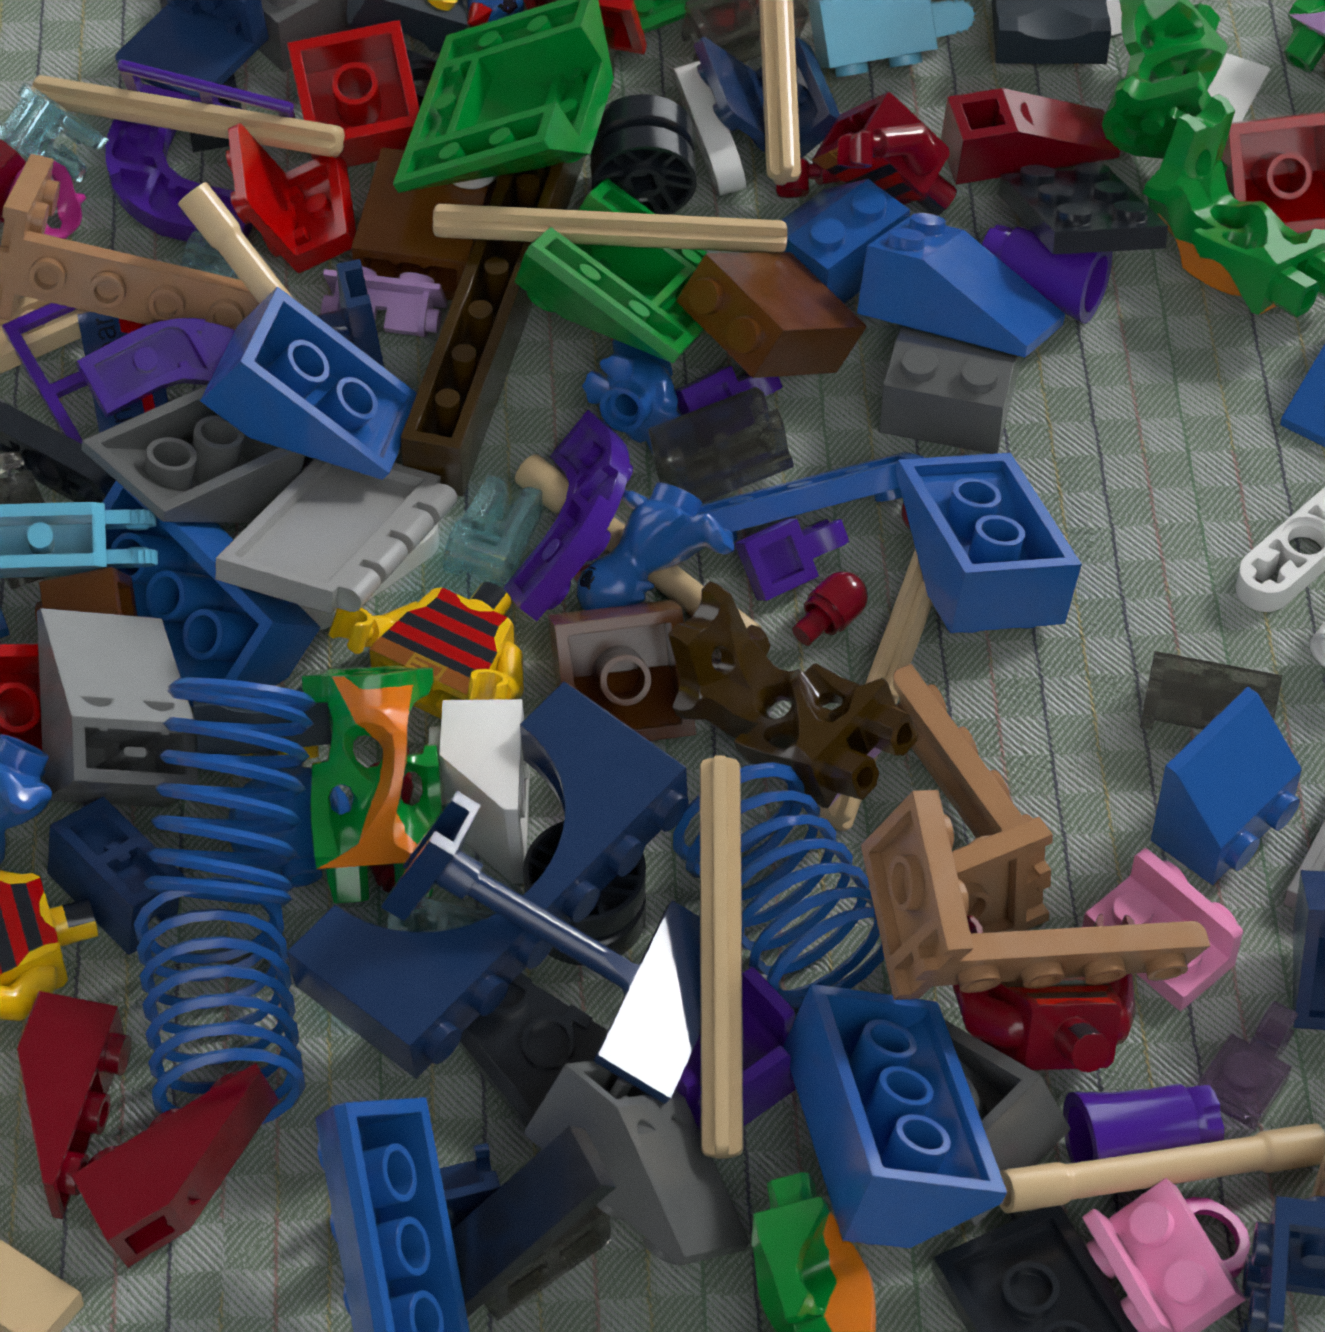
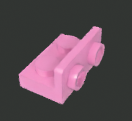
[1082,848,1243,1012]
[1082,1178,1246,1332]

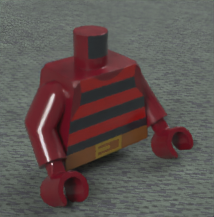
[776,91,957,216]
[952,914,1136,1073]

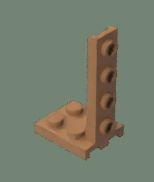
[0,154,259,330]
[893,664,1053,933]
[861,790,1210,1000]

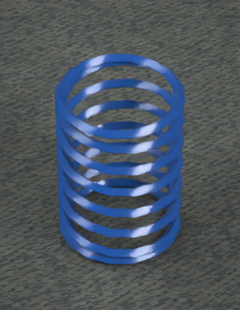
[143,677,316,906]
[673,762,885,1008]
[134,877,306,1125]

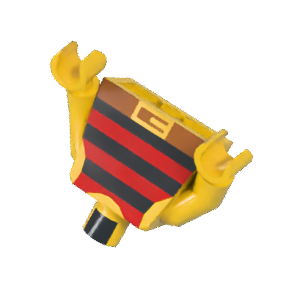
[328,582,524,719]
[0,870,99,1021]

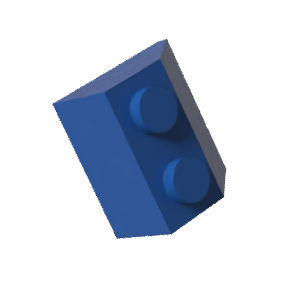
[742,179,910,303]
[1150,687,1302,886]

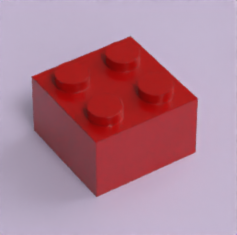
[287,20,420,167]

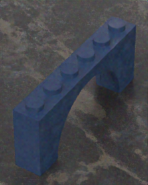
[287,681,689,1079]

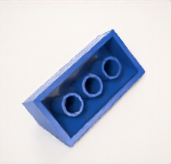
[102,481,321,708]
[783,984,1007,1248]
[315,1097,470,1332]

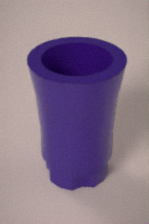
[982,224,1112,324]
[1063,1083,1224,1163]

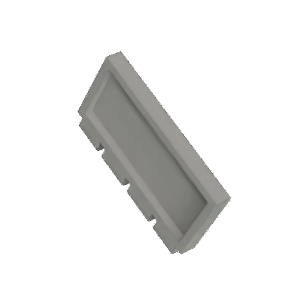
[215,459,457,614]

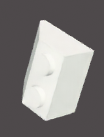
[428,699,530,884]

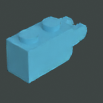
[808,0,976,77]
[0,502,158,578]

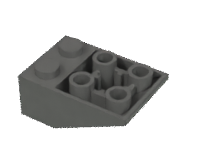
[37,608,198,807]
[523,1061,750,1266]

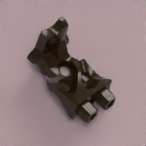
[668,581,918,809]

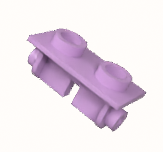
[321,267,448,337]

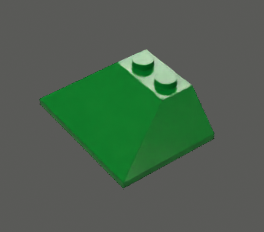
[393,0,614,193]
[514,178,707,364]

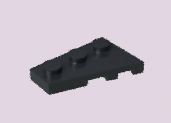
[458,973,607,1128]

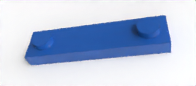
[697,452,924,542]

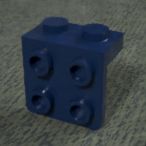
[115,0,269,98]
[694,37,840,159]
[1240,1196,1325,1332]

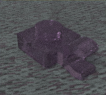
[1197,1001,1299,1131]

